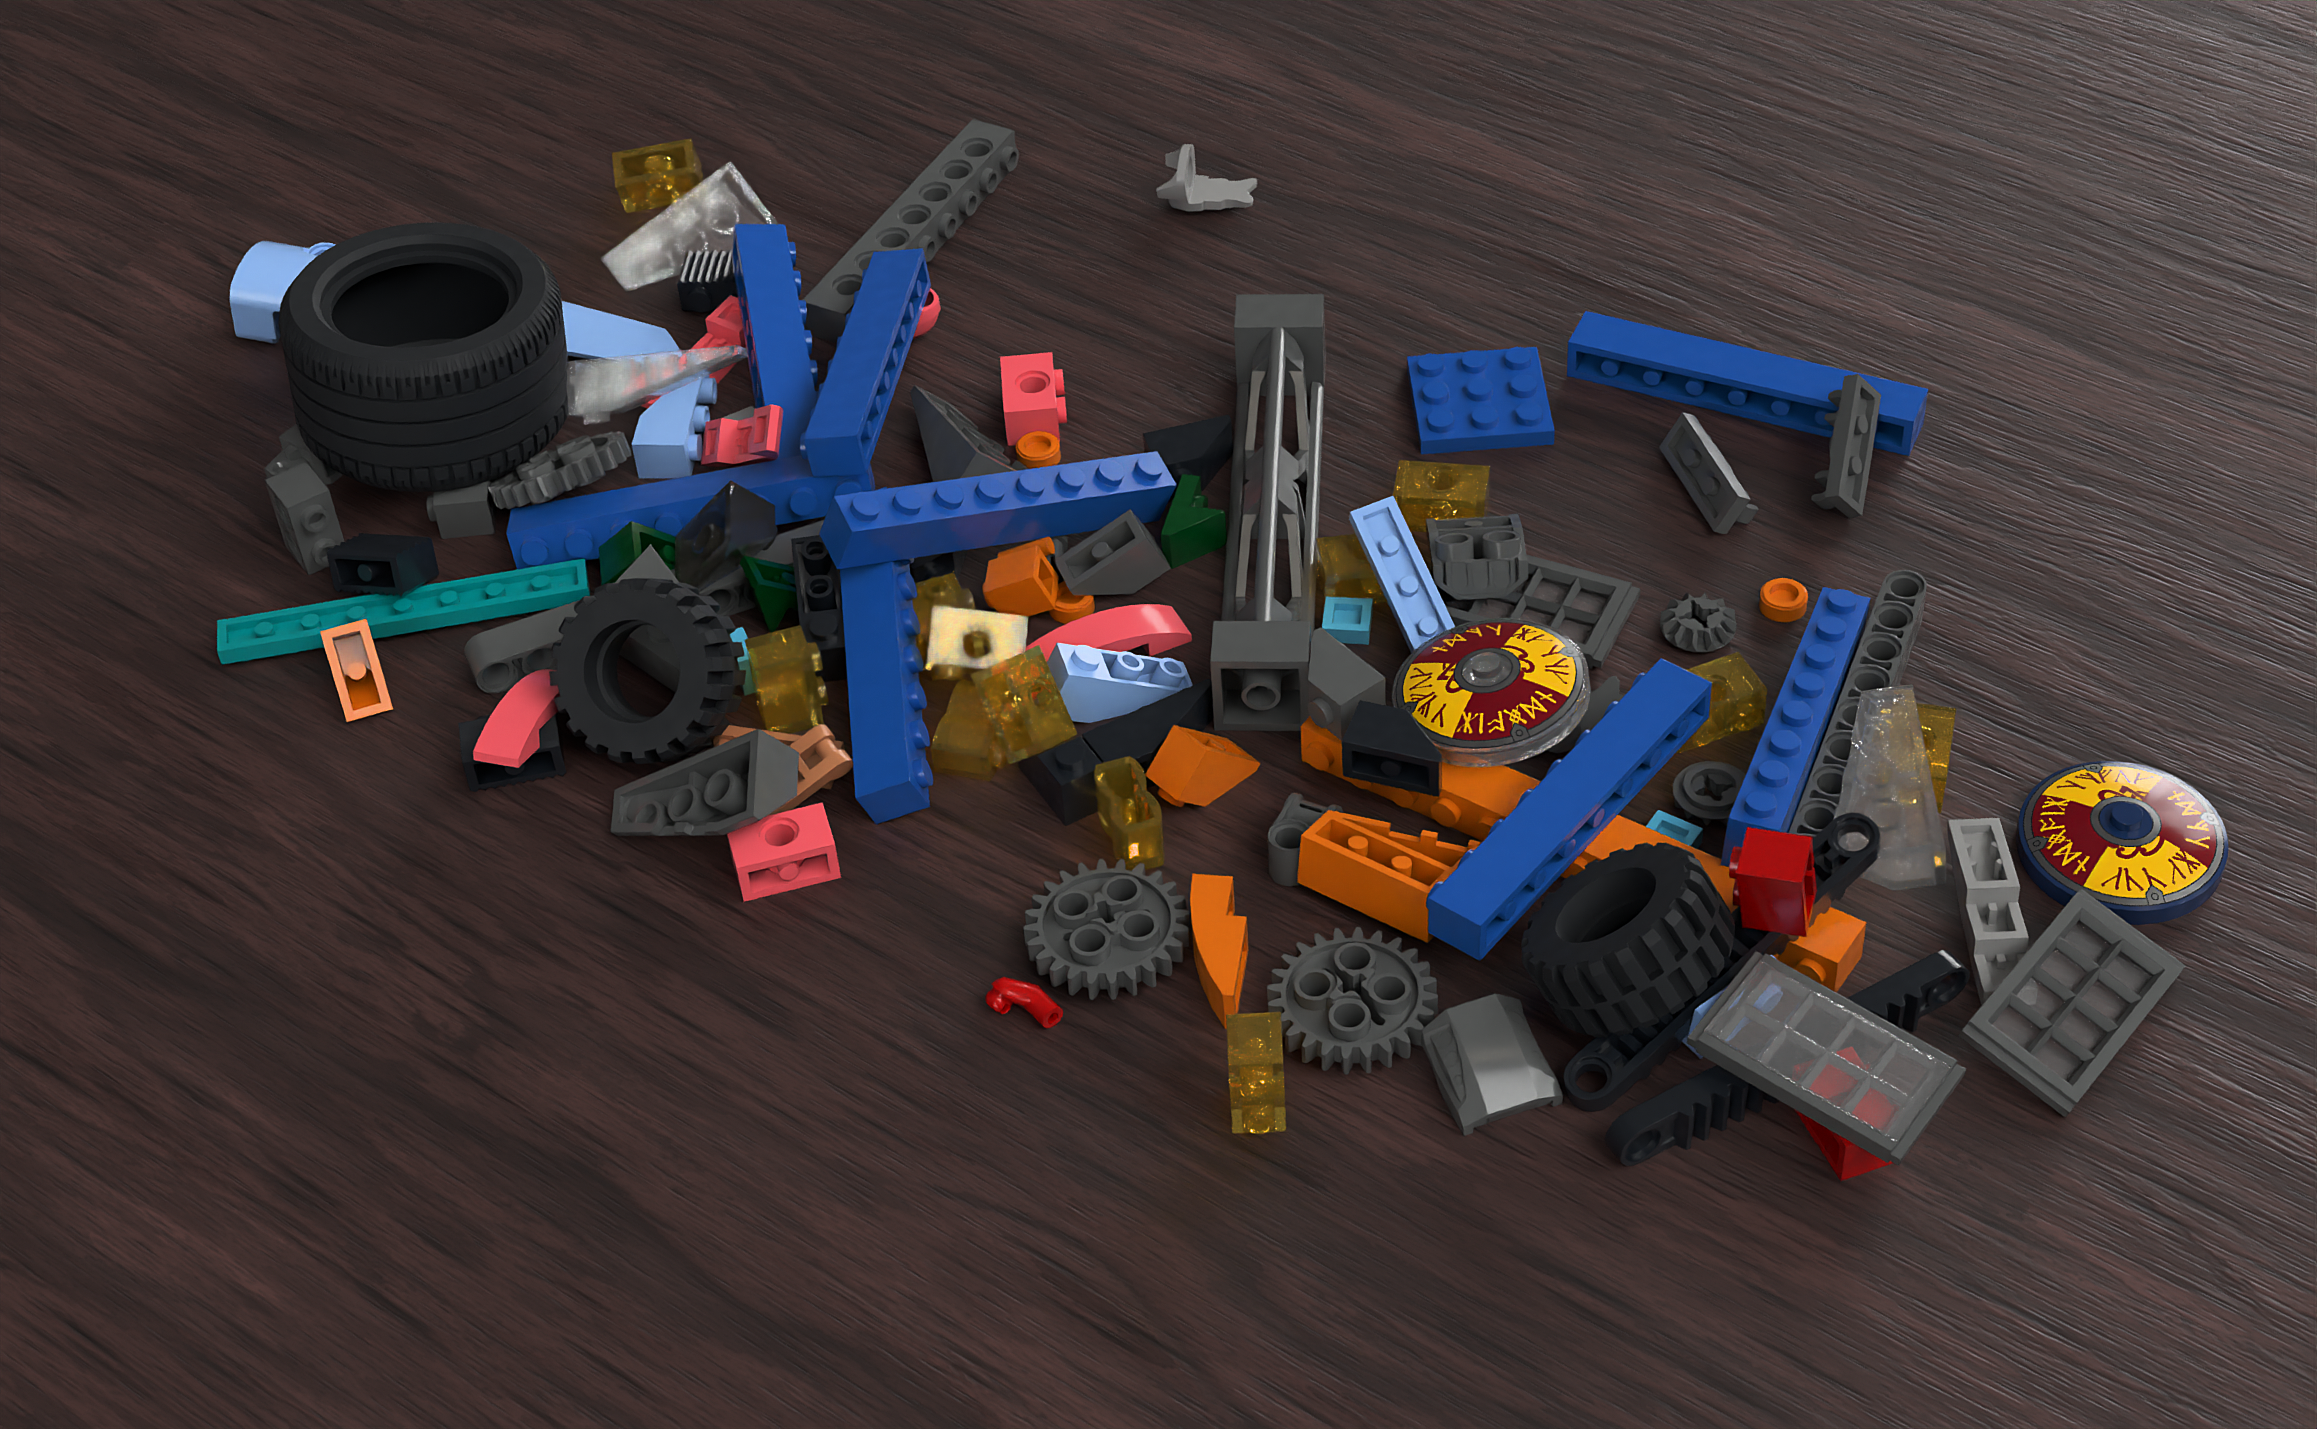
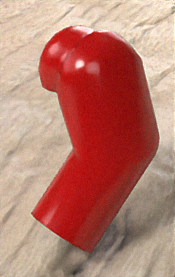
[985,977,1063,1029]

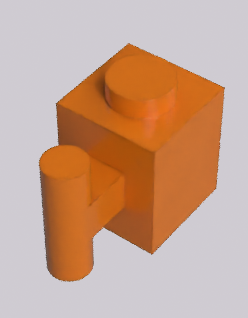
[982,536,1059,624]

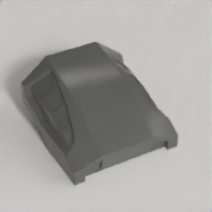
[1425,514,1528,600]
[1421,993,1563,1136]

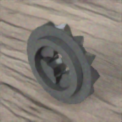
[1660,592,1737,652]
[1673,761,1746,827]

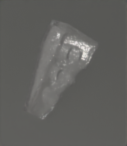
[600,161,778,292]
[566,345,748,424]
[1833,684,1946,891]

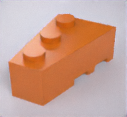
[1297,810,1482,943]

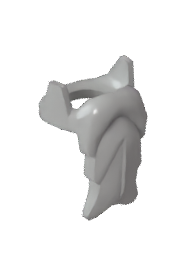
[1156,144,1257,212]

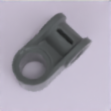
[1267,792,1343,886]

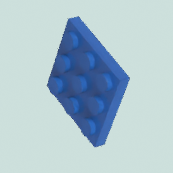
[1407,347,1555,455]

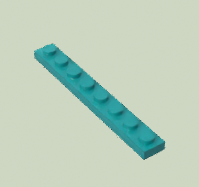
[217,558,590,665]

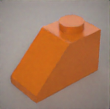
[320,619,393,722]
[1145,725,1261,807]

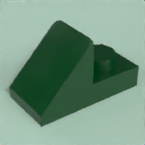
[1161,474,1227,569]
[740,555,798,633]

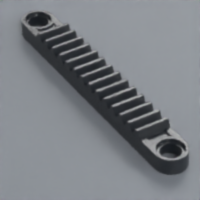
[1564,812,1881,1112]
[1605,950,1970,1166]

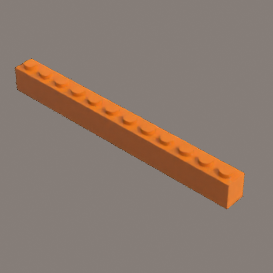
[1300,716,1867,993]

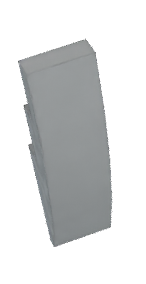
[1947,818,2038,1005]

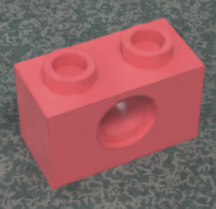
[1000,352,1067,446]
[727,802,841,902]

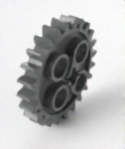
[488,431,631,509]
[1023,859,1191,1000]
[1267,927,1438,1074]

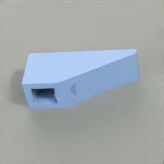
[632,360,717,479]
[1035,643,1193,723]

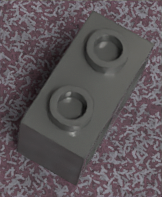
[265,462,345,576]

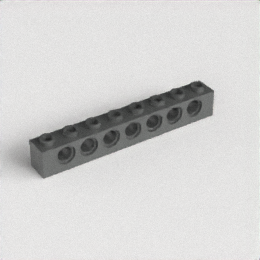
[803,119,1019,344]

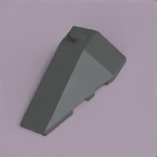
[910,385,1028,482]

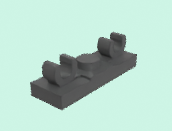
[1811,374,1881,518]
[1659,412,1759,534]

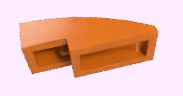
[1190,874,1249,1030]

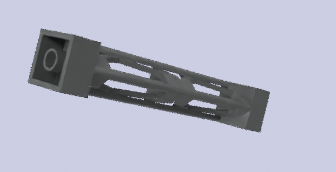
[1210,294,1326,731]

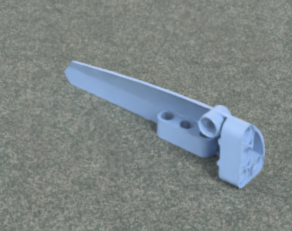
[230,241,683,372]

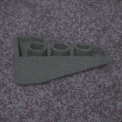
[611,729,799,836]

